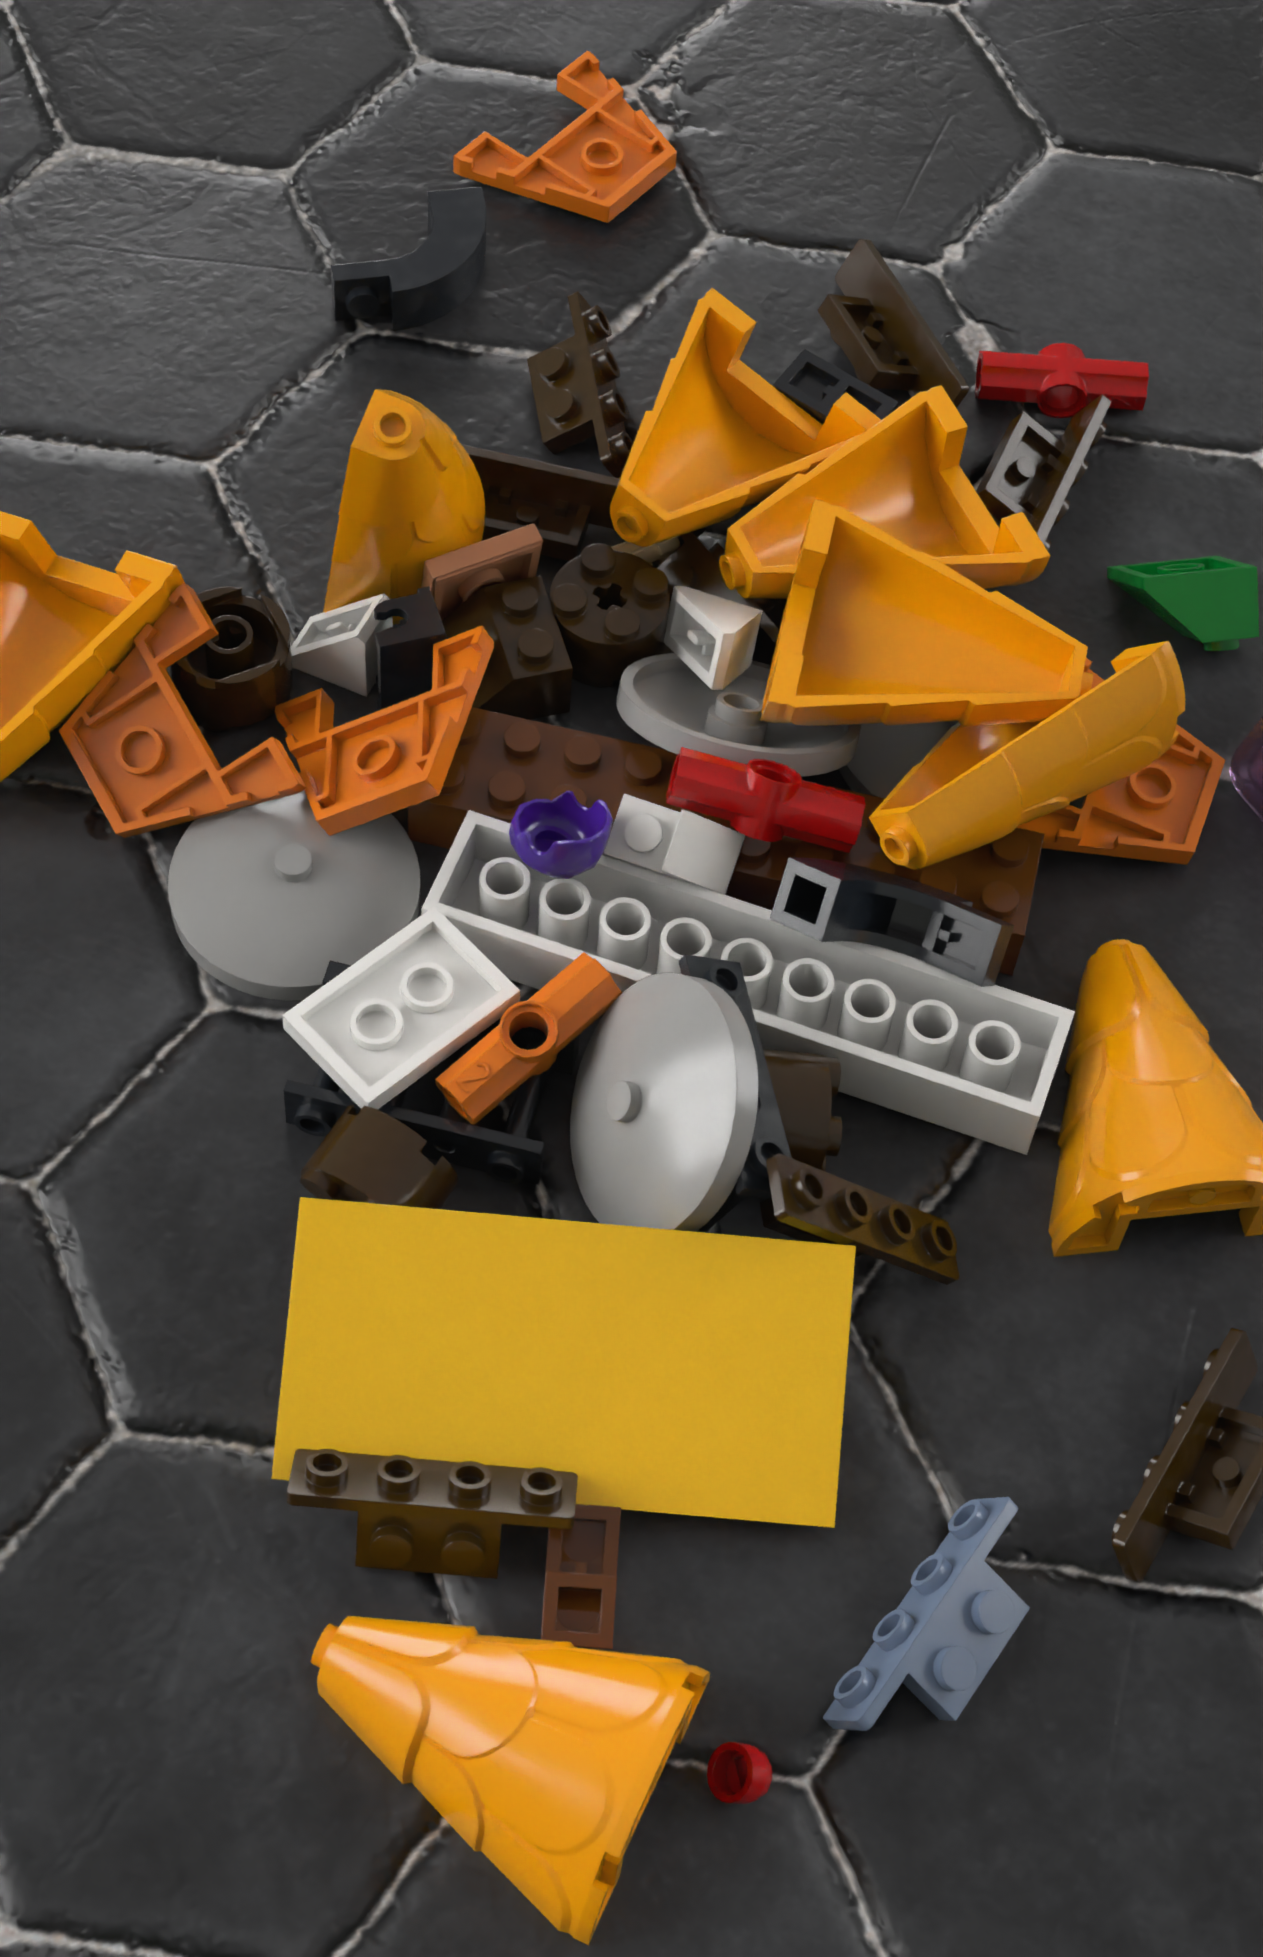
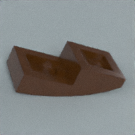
[541,1504,621,1650]

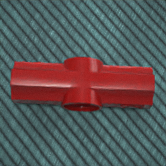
[975,343,1149,418]
[666,747,866,853]

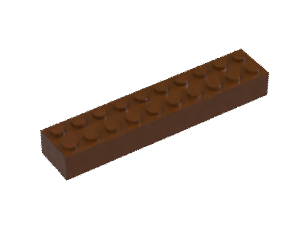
[408,707,1044,976]

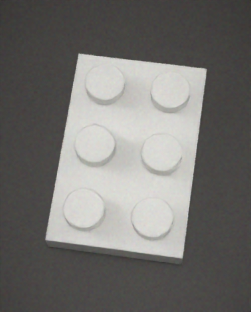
[282,906,520,1110]

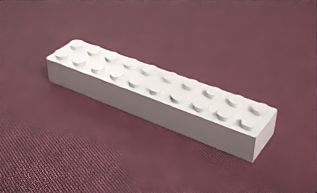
[421,810,1075,1155]

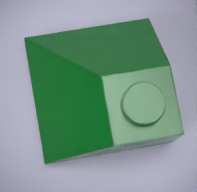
[1107,556,1260,651]

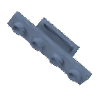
[823,1497,1030,1731]

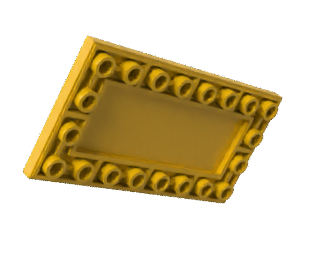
[271,1197,856,1528]

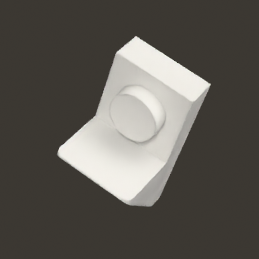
[603,794,745,895]

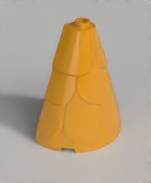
[610,288,881,547]
[719,385,1050,599]
[323,389,485,625]
[761,499,1093,727]
[0,511,185,782]
[869,641,1185,869]
[1048,939,1263,1257]
[311,1616,710,1945]

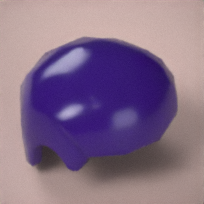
[509,791,613,879]

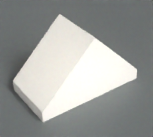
[664,586,763,690]
[286,593,393,697]

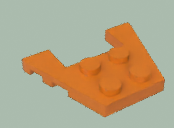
[453,51,677,223]
[59,583,307,838]
[275,625,494,836]
[1016,658,1226,865]

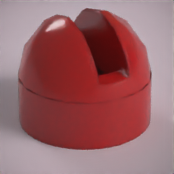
[707,1742,772,1804]

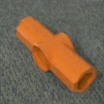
[435,952,622,1125]

